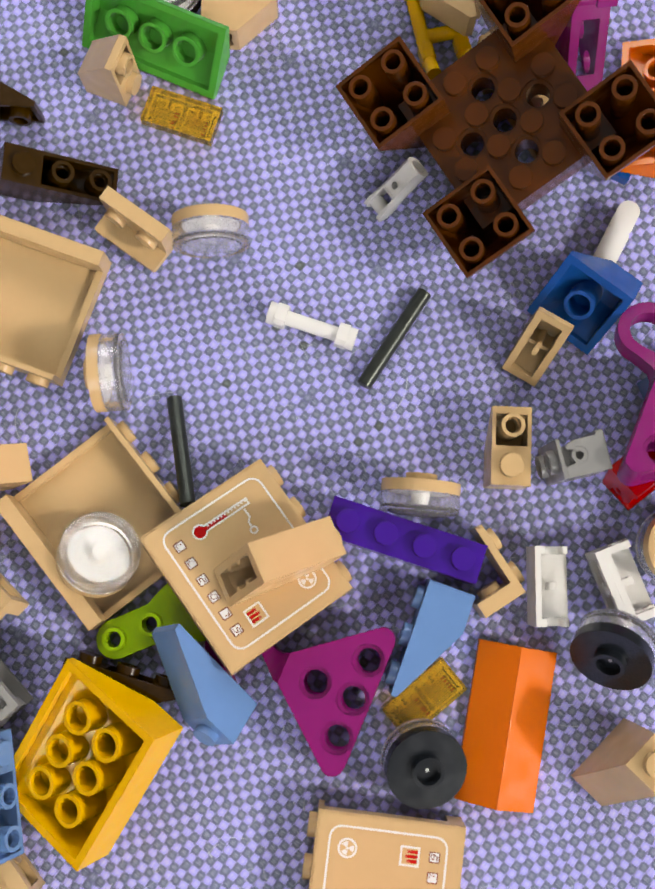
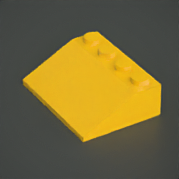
[14,658,183,872]

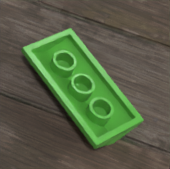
[82,0,230,100]

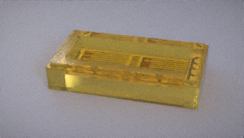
[140,86,223,146]
[381,657,467,734]

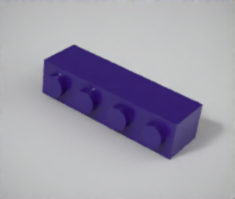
[328,496,488,584]

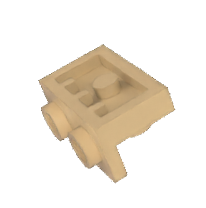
[95,186,177,272]

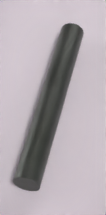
[357,288,431,390]
[167,395,196,508]

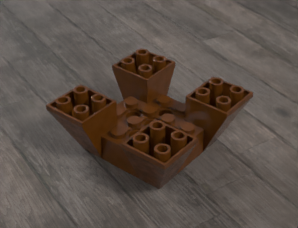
[336,0,655,279]

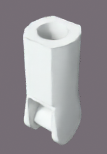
[364,157,428,222]
[593,200,640,263]

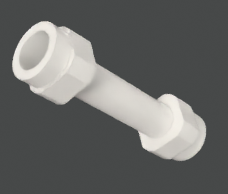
[265,301,359,351]

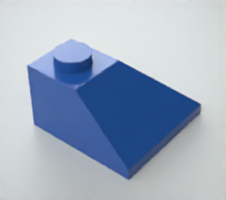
[526,251,643,355]

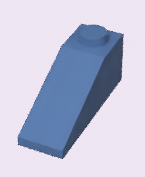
[152,623,257,746]

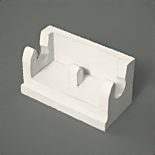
[585,538,655,628]
[526,546,569,627]

